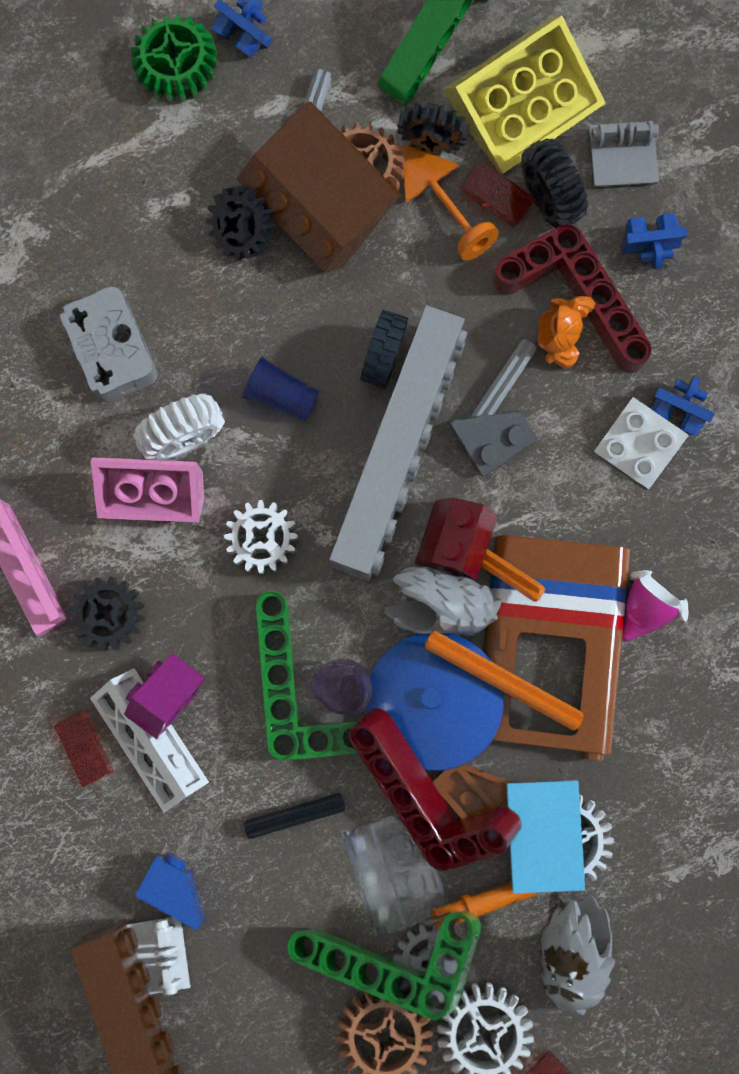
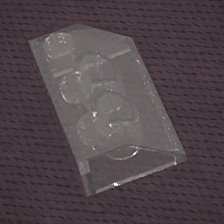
[341,812,449,936]

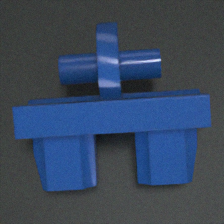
[211,0,273,57]
[621,213,687,270]
[652,376,715,436]

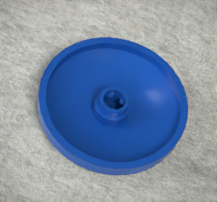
[366,634,504,771]

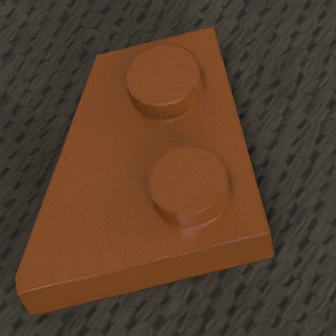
[432,764,512,819]

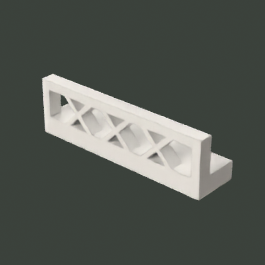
[90,668,209,813]

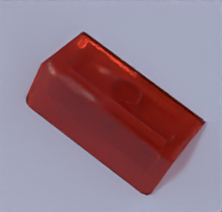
[54,710,114,788]

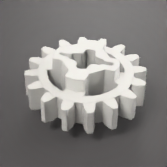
[224,500,298,575]

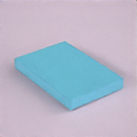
[506,780,585,893]

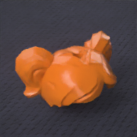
[537,296,596,369]

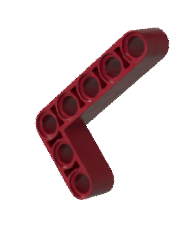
[493,224,652,373]
[349,708,521,871]

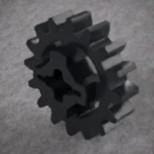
[397,103,469,154]
[206,185,275,260]
[69,577,145,651]

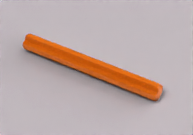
[424,631,584,730]

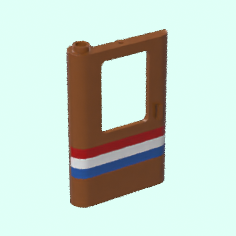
[483,535,631,761]

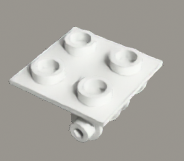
[594,397,689,489]
[127,917,190,995]

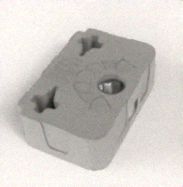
[60,286,158,402]

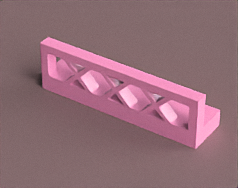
[0,499,69,637]

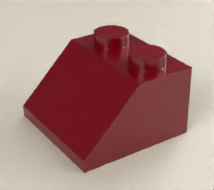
[415,497,498,580]

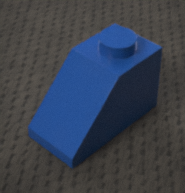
[135,853,205,931]

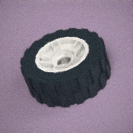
[360,310,408,389]

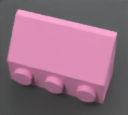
[91,458,204,522]

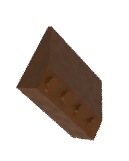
[236,101,401,272]

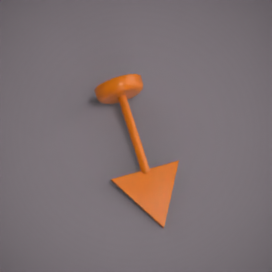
[401,143,499,261]

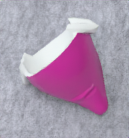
[622,570,689,641]

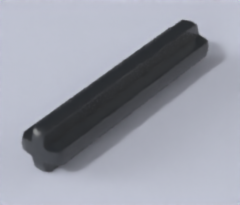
[244,793,345,839]

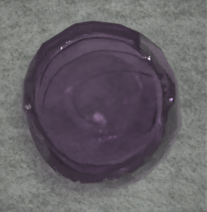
[311,658,372,716]

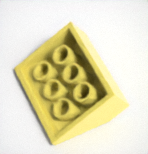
[443,15,606,174]

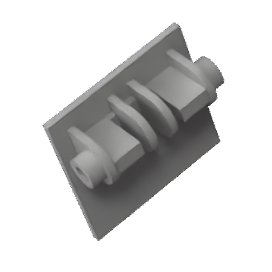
[589,121,659,187]

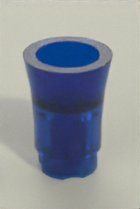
[242,356,320,421]

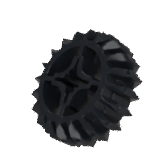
[520,138,588,228]

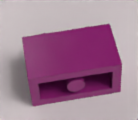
[124,653,205,740]

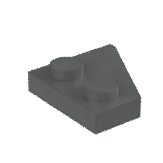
[447,410,537,477]

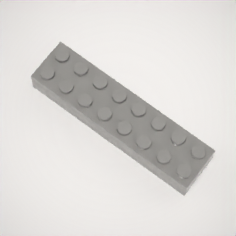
[329,305,468,582]

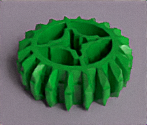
[131,13,218,103]

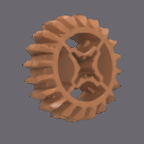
[341,121,404,191]
[336,991,433,1074]

